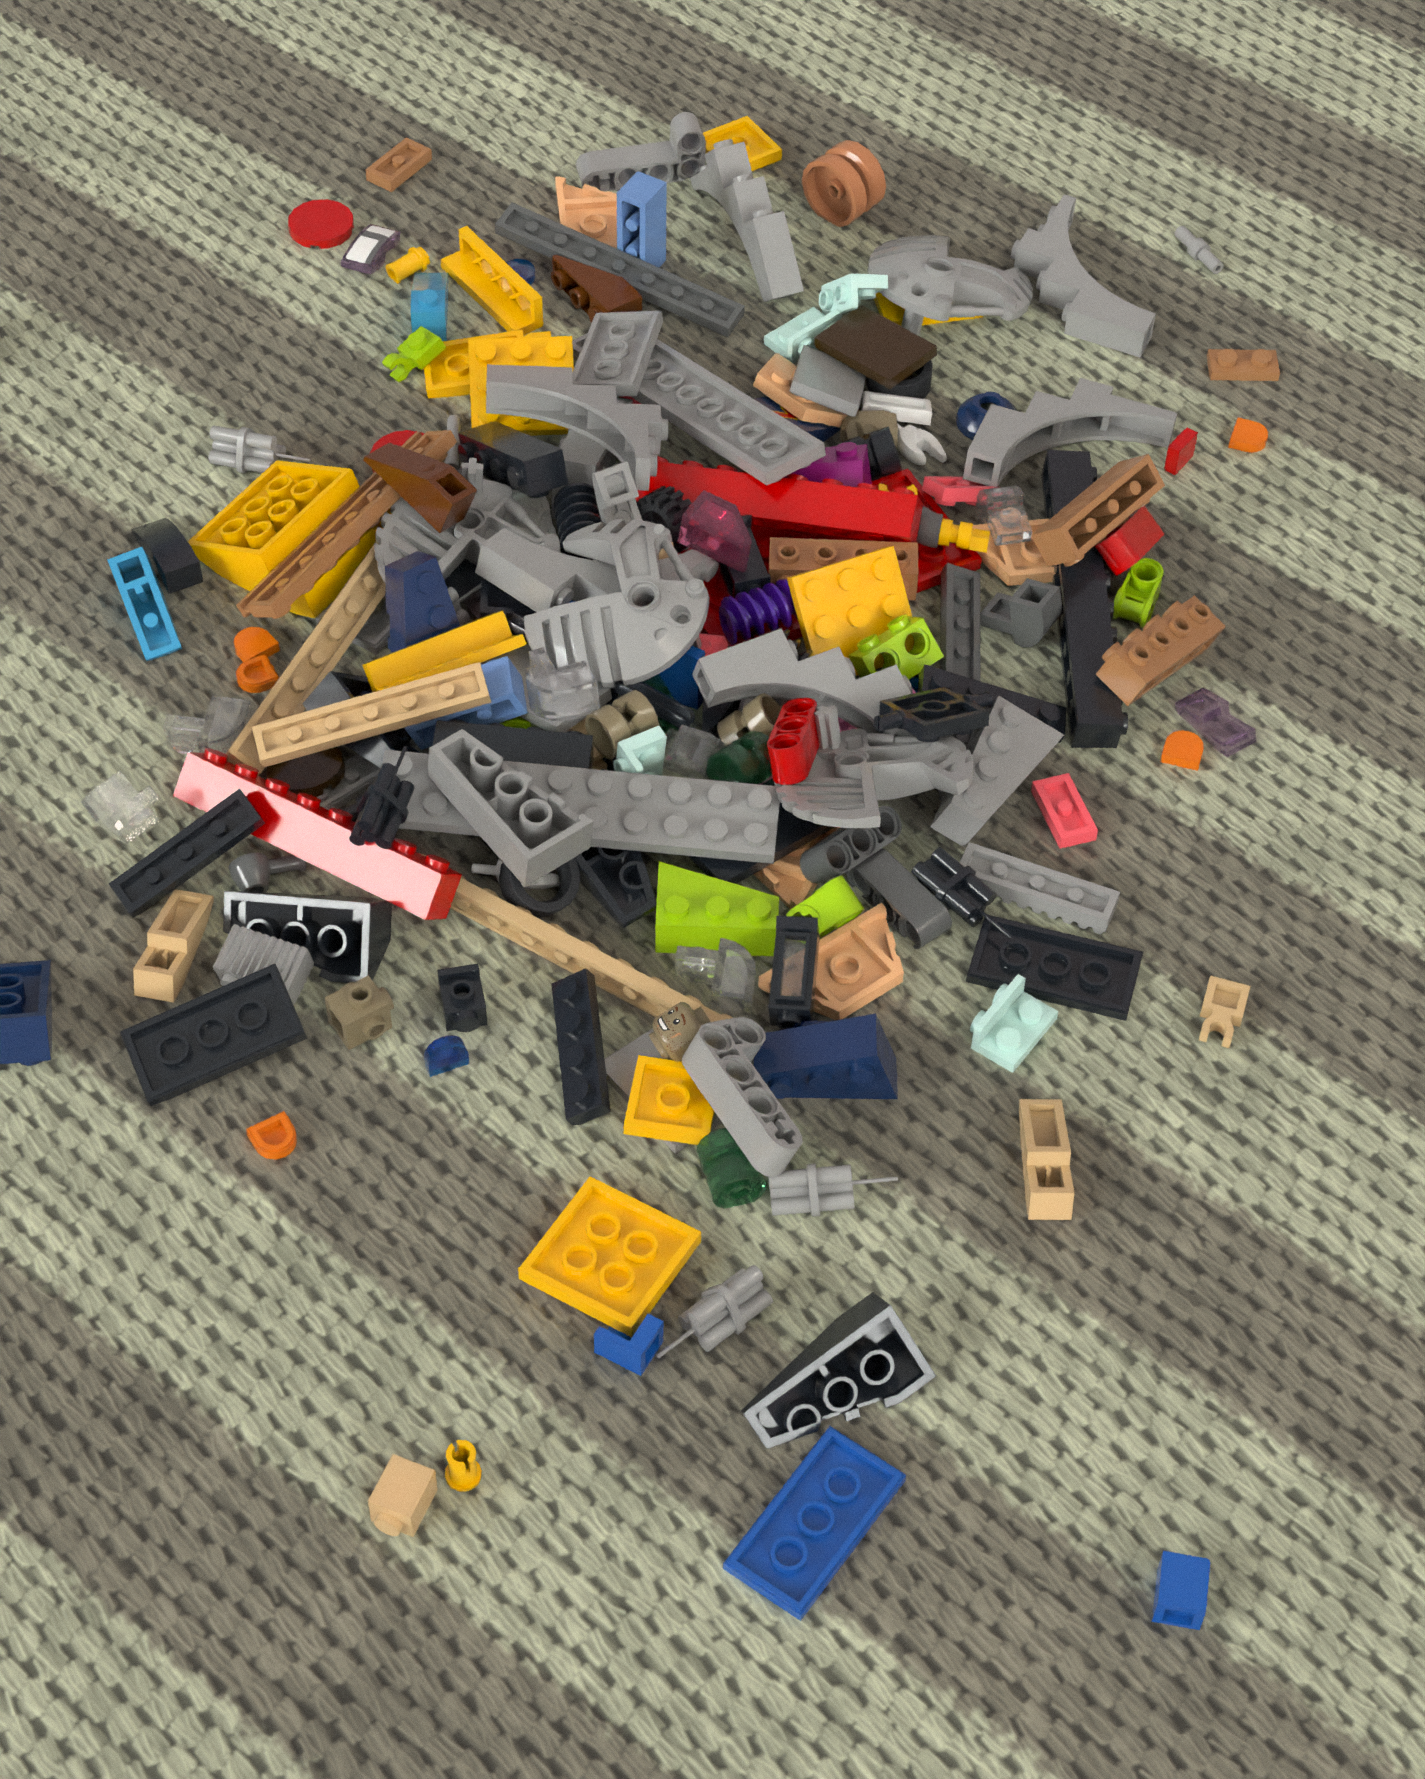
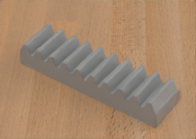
[959,842,1120,935]

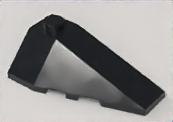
[302,671,420,768]
[574,768,657,928]
[223,891,392,983]
[741,1292,936,1449]

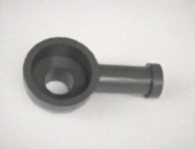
[229,853,306,892]

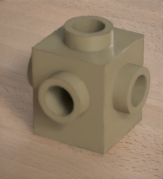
[325,975,394,1050]

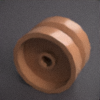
[802,140,886,227]

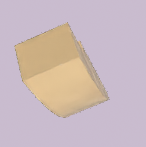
[133,889,214,1003]
[1019,1099,1074,1220]

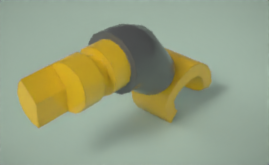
[878,483,990,553]

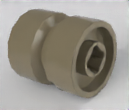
[585,690,659,759]
[717,693,781,763]

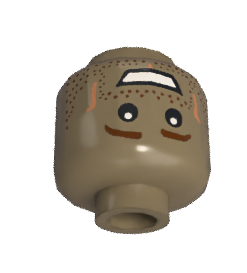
[649,1002,711,1062]

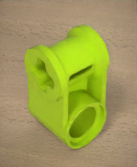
[1112,558,1164,628]
[786,875,865,944]

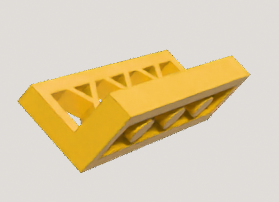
[440,226,543,335]
[362,611,526,692]

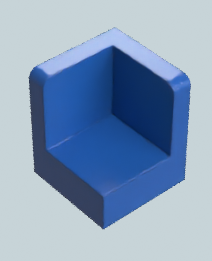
[594,1314,664,1376]
[1152,1551,1210,1630]

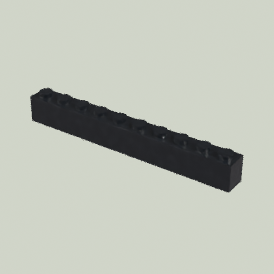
[1041,449,1128,748]

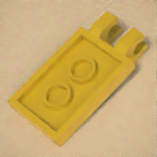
[424,330,551,399]

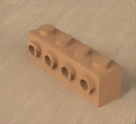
[1031,454,1165,567]
[768,537,918,600]
[1096,595,1226,706]

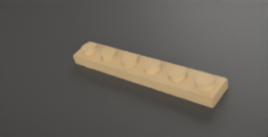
[252,662,492,768]

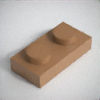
[365,137,432,192]
[1207,349,1280,381]

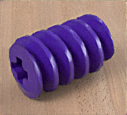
[719,579,798,645]

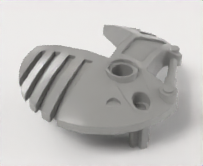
[867,235,1033,336]
[374,458,560,582]
[524,519,709,688]
[774,705,974,829]

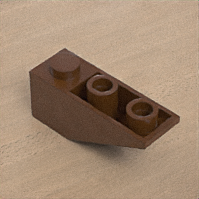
[551,254,642,323]
[363,443,477,533]

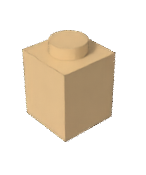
[368,1454,438,1537]

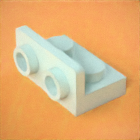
[819,273,888,315]
[764,307,842,363]
[613,726,667,776]
[970,974,1058,1073]

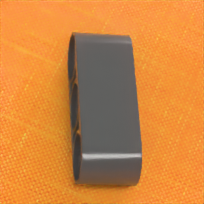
[800,806,902,884]
[846,849,952,949]

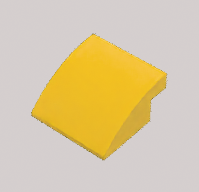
[188,460,392,618]

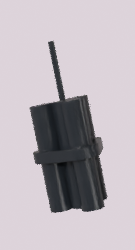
[349,746,415,849]
[911,847,1013,939]

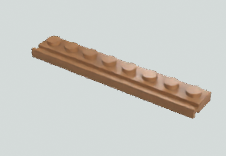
[236,430,457,619]

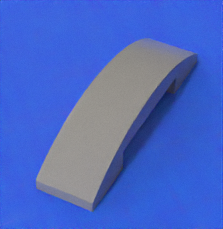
[592,461,643,526]

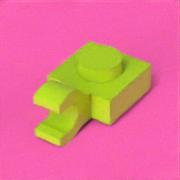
[382,326,446,382]

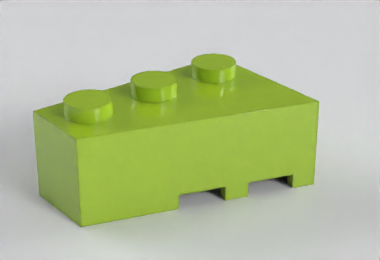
[655,861,779,956]

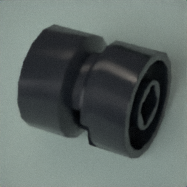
[841,426,902,480]

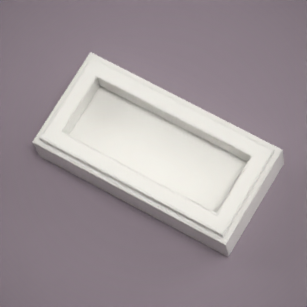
[861,391,932,425]

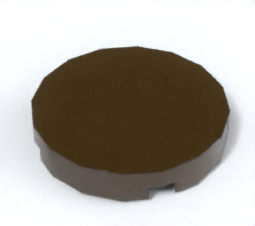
[267,747,345,797]

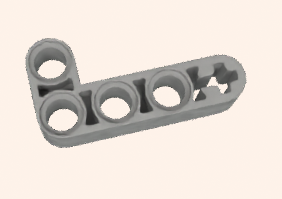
[576,112,706,192]
[682,1017,803,1177]

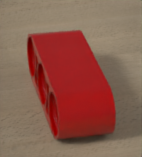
[1094,506,1164,576]
[767,697,819,785]

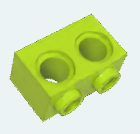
[848,614,944,679]

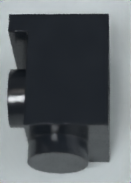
[437,963,488,1032]

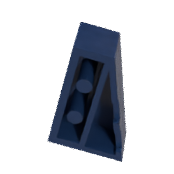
[385,551,460,653]
[754,1013,898,1099]

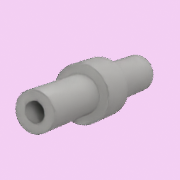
[1175,226,1224,274]
[445,415,461,471]

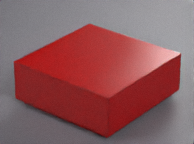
[1164,427,1198,475]

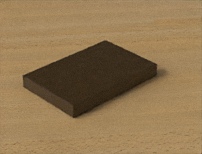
[814,305,937,389]

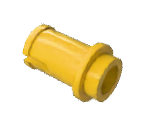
[386,247,430,284]
[445,1440,482,1492]

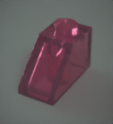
[678,490,752,573]

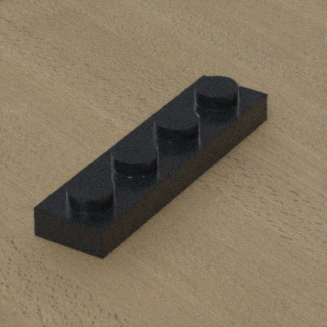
[917,664,1067,743]
[109,788,265,918]
[551,968,611,1125]

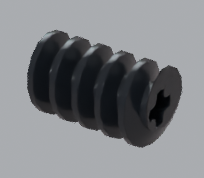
[553,483,602,560]

